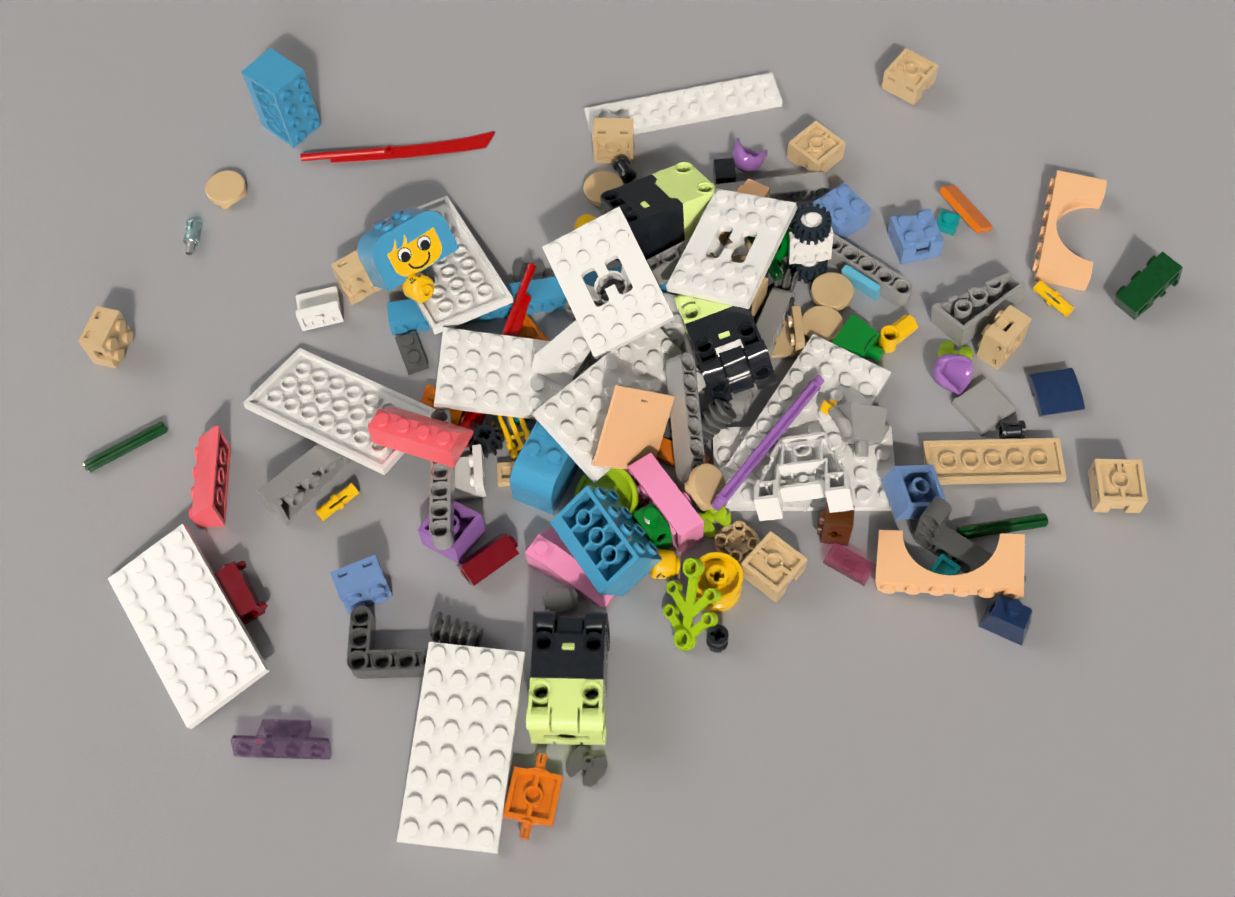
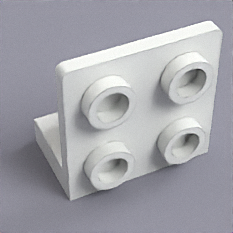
[295,286,344,331]
[443,444,487,500]

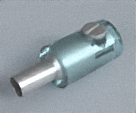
[183,218,202,256]

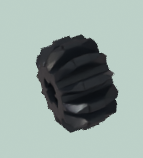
[468,420,505,458]

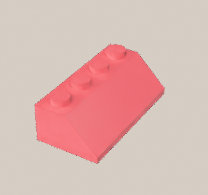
[367,407,474,468]
[189,426,231,528]

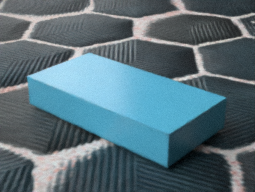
[841,265,881,301]

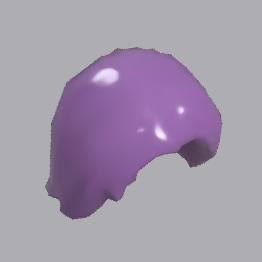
[732,138,768,172]
[932,354,974,395]

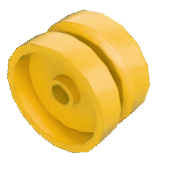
[695,552,743,612]

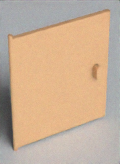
[591,385,675,470]

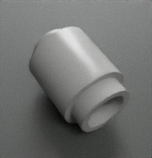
[542,587,578,613]

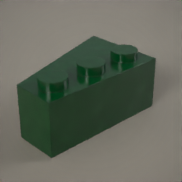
[1115,251,1183,320]

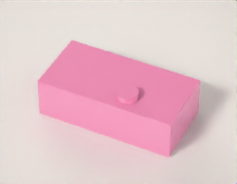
[628,453,704,555]

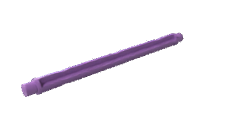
[711,375,824,511]

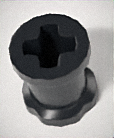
[613,157,637,184]
[998,420,1026,439]
[707,624,729,653]

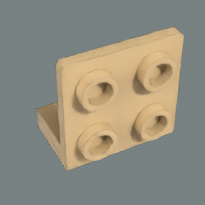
[757,306,805,358]

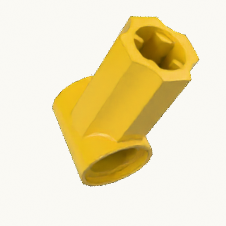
[877,314,918,353]

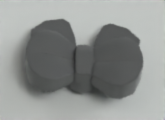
[512,260,545,283]
[565,746,608,787]

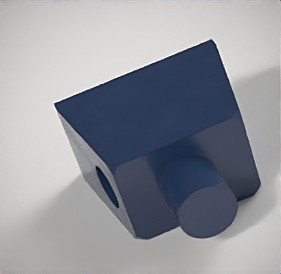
[978,595,1033,646]

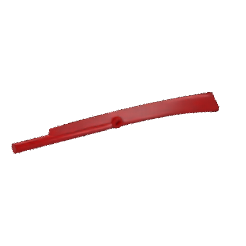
[300,131,495,163]
[458,263,536,448]

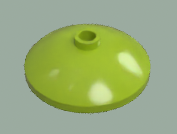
[575,468,639,514]

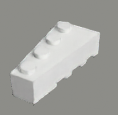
[531,303,600,387]

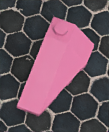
[525,527,614,610]

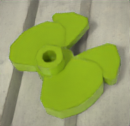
[937,341,974,360]
[698,506,731,538]

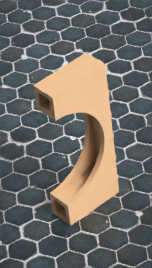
[1032,170,1107,291]
[875,530,1025,599]

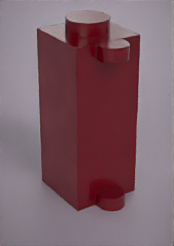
[457,533,520,586]
[214,561,268,625]

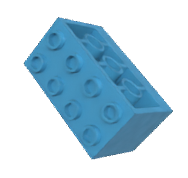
[241,48,322,148]
[550,485,662,596]

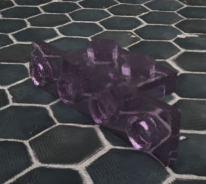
[231,719,332,760]

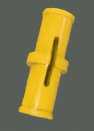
[1033,280,1075,317]
[314,483,360,522]

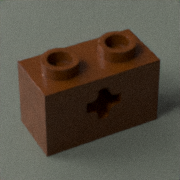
[817,502,855,546]

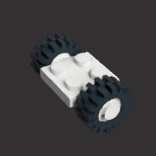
[788,203,833,284]

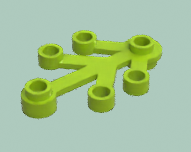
[663,558,721,651]

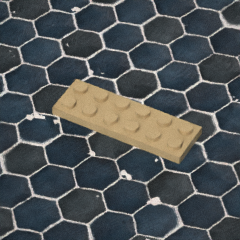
[922,438,1066,485]

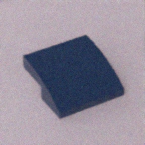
[1028,368,1085,417]

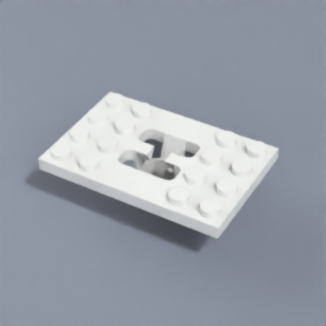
[666,188,797,309]
[542,207,675,360]

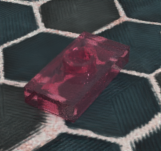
[823,542,876,586]

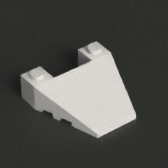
[754,431,854,521]

